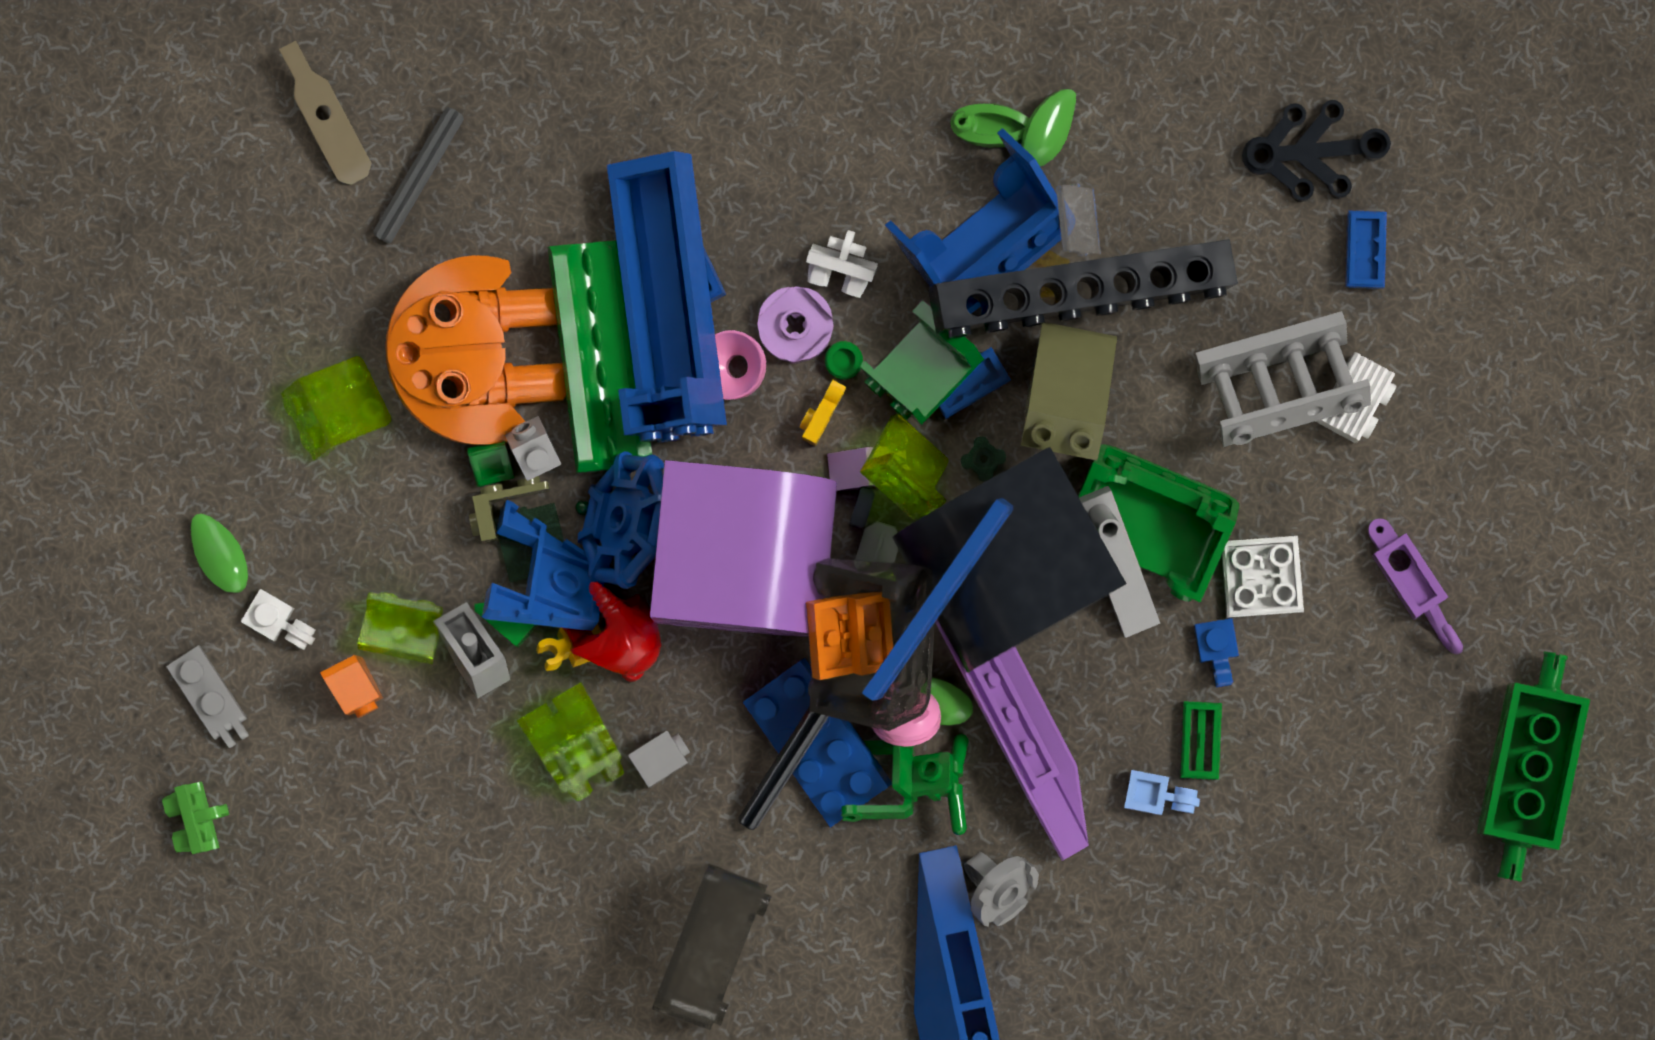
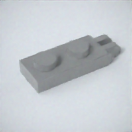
[166,645,249,748]

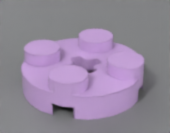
[757,287,833,364]

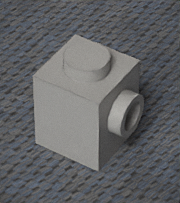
[505,416,561,481]

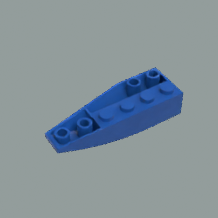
[914,845,1000,1040]

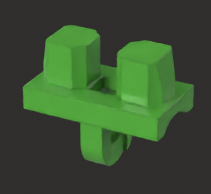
[162,782,229,855]

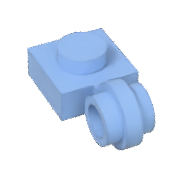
[1124,770,1200,815]

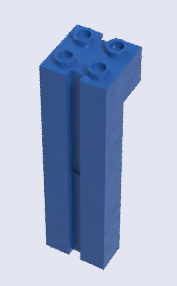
[607,151,727,443]

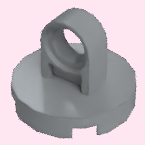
[964,852,1039,927]

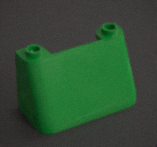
[1078,444,1240,602]

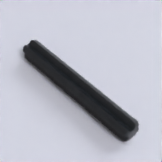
[738,700,831,830]

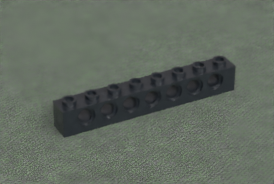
[928,239,1238,339]

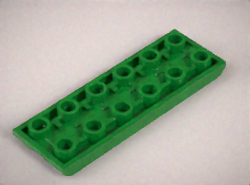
[547,240,652,473]

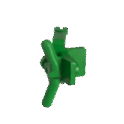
[841,734,969,835]

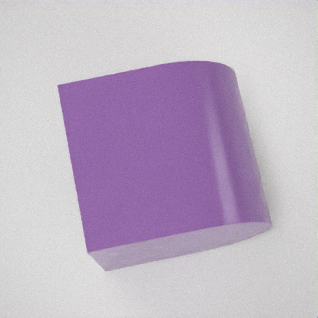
[650,460,837,637]

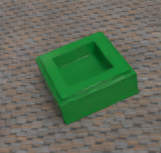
[467,441,514,487]

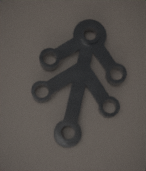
[1242,100,1391,202]

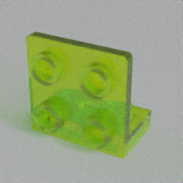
[860,414,949,519]

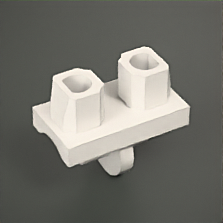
[806,230,878,298]

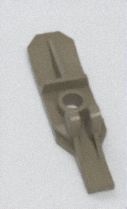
[279,41,372,185]

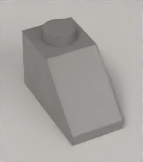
[434,602,510,699]

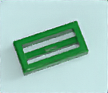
[1180,701,1222,780]

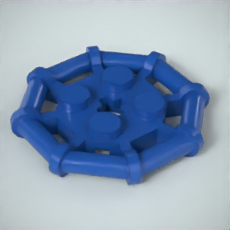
[578,452,664,589]

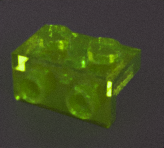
[358,592,443,664]

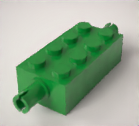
[1477,651,1590,882]

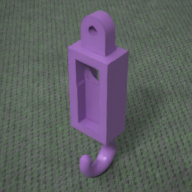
[1368,519,1463,654]

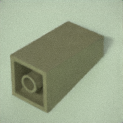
[1021,322,1117,460]

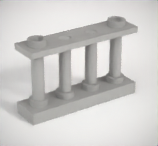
[1195,311,1371,447]

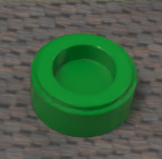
[825,341,863,380]

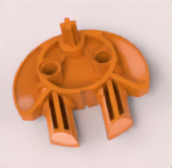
[385,255,566,445]

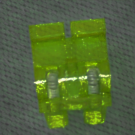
[517,682,624,801]

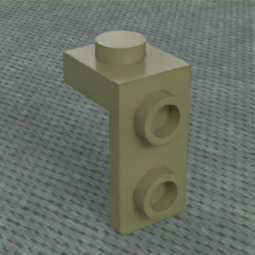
[469,476,551,543]

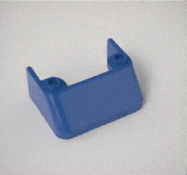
[885,128,1072,314]

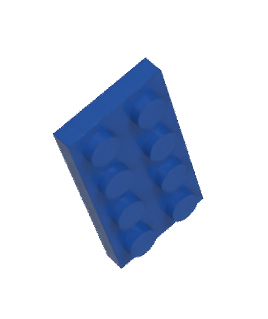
[743,658,892,828]

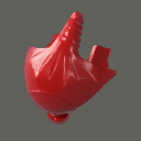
[562,581,662,682]

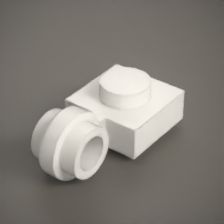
[241,589,316,650]

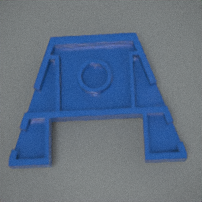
[482,500,604,631]

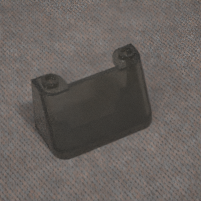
[808,558,935,731]

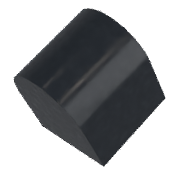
[892,447,1127,673]

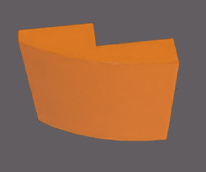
[806,592,893,680]

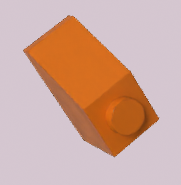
[320,655,383,718]

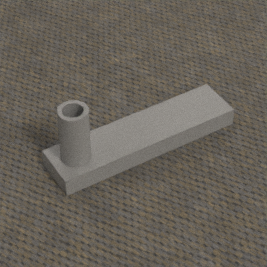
[1079,486,1160,638]

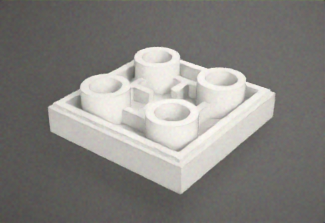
[1222,536,1304,618]

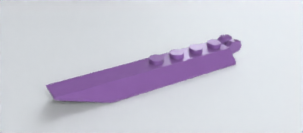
[906,564,1089,861]

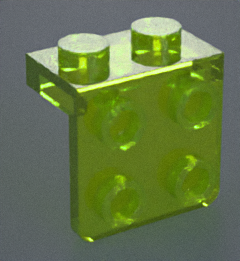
[281,356,391,461]

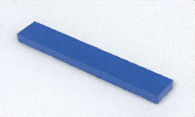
[862,498,1013,701]

